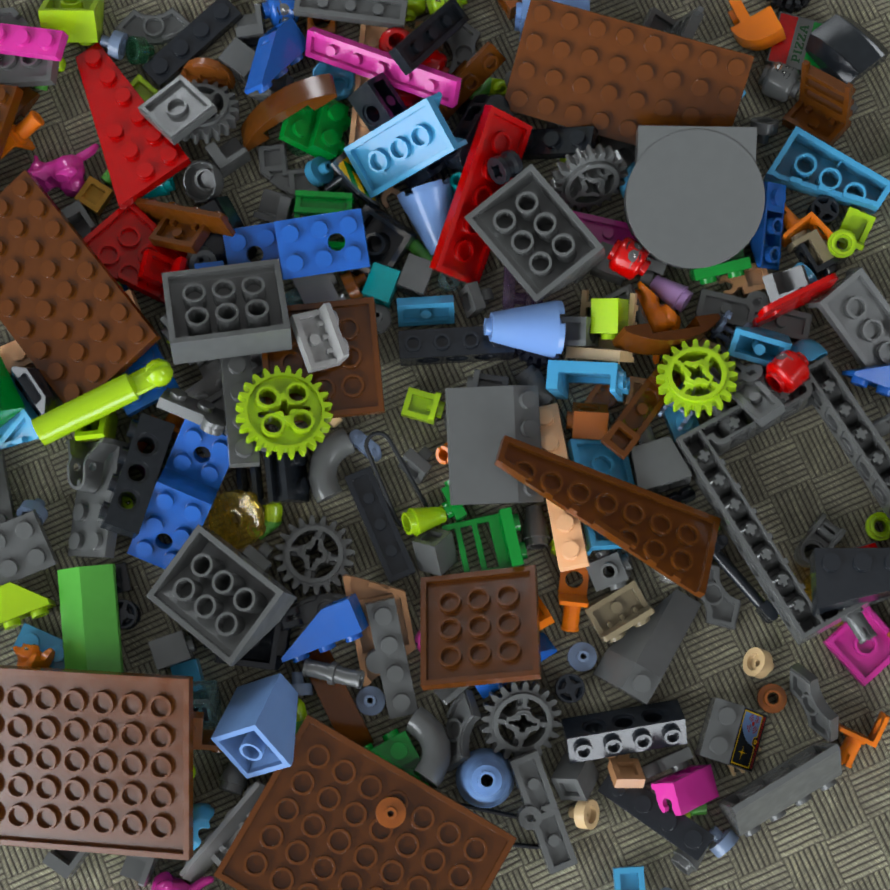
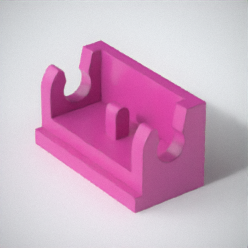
[651,764,719,816]

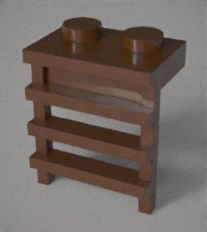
[782,59,856,146]

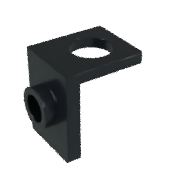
[794,242,849,277]

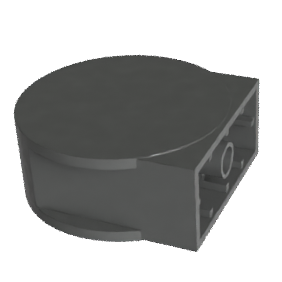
[624,125,765,269]

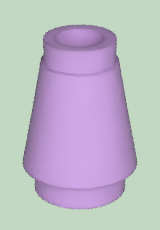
[649,275,693,312]

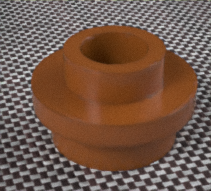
[757,684,787,713]

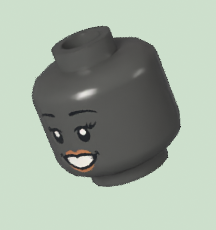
[758,61,800,103]

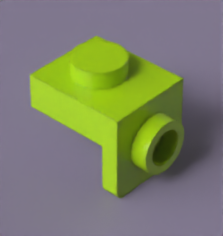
[838,206,876,251]
[401,387,446,425]

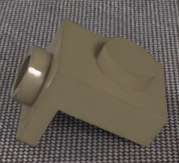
[787,229,834,266]

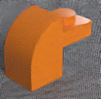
[728,0,786,51]

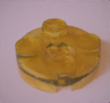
[208,490,266,549]

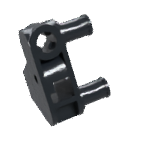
[442,94,515,173]

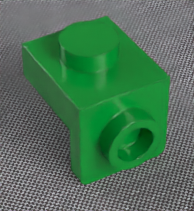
[441,480,467,523]

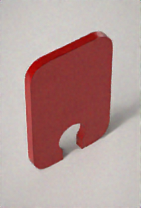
[752,273,838,327]

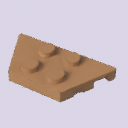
[342,574,416,687]

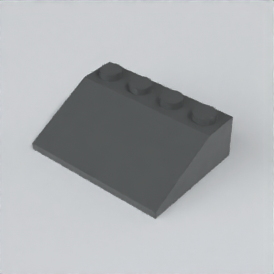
[464,163,606,304]
[161,259,292,365]
[445,385,544,505]
[146,524,297,667]
[717,742,842,837]

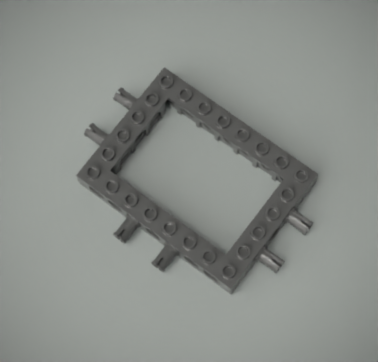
[675,356,890,646]

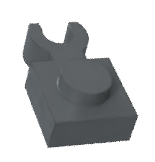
[641,746,694,779]

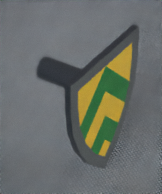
[323,151,381,208]

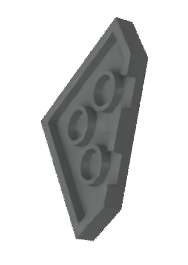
[0,7,59,88]

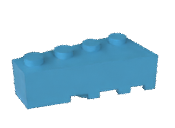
[763,126,890,214]

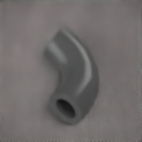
[308,427,355,504]
[406,706,451,789]

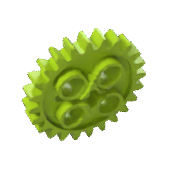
[235,365,333,460]

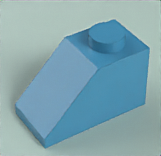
[727,327,792,366]

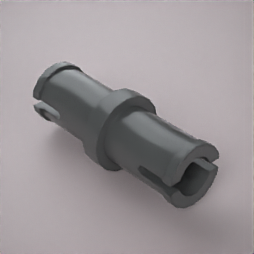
[302,658,365,689]

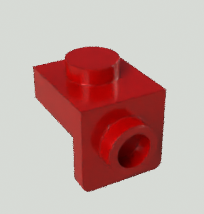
[138,249,187,288]

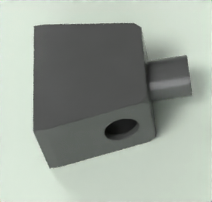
[630,427,692,494]

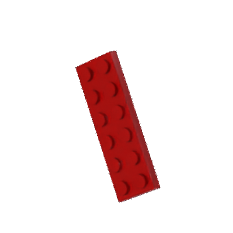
[429,105,533,284]

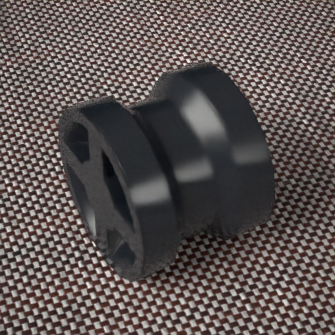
[487,149,523,185]
[806,195,839,228]
[118,600,141,630]
[554,673,585,703]

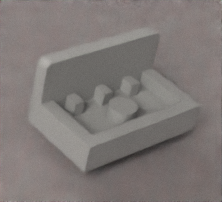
[289,302,349,373]

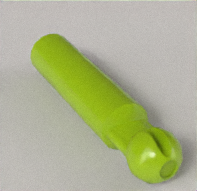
[31,358,173,446]

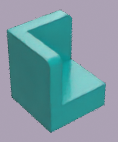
[362,262,401,309]

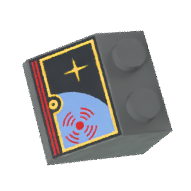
[694,697,768,773]

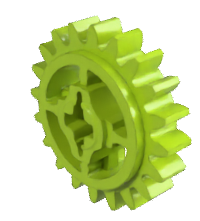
[656,339,738,418]

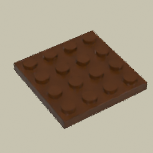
[262,297,385,425]
[420,565,542,691]

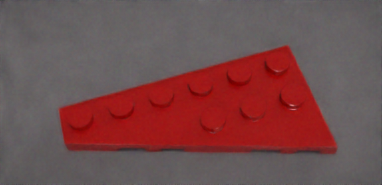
[75,43,191,211]
[83,203,189,304]

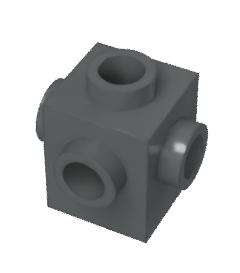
[586,549,634,592]

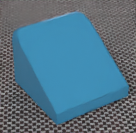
[170,658,206,691]

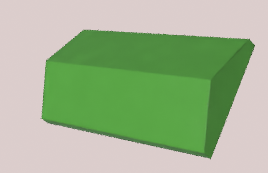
[57,564,124,672]

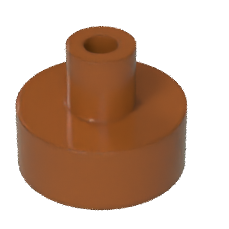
[340,270,367,299]
[376,796,406,828]

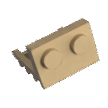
[565,290,639,365]

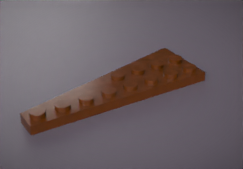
[494,435,721,598]

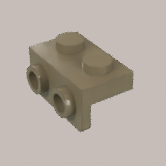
[582,579,655,643]

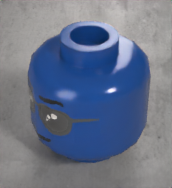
[261,0,300,26]

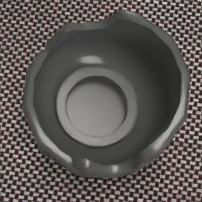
[182,160,224,204]

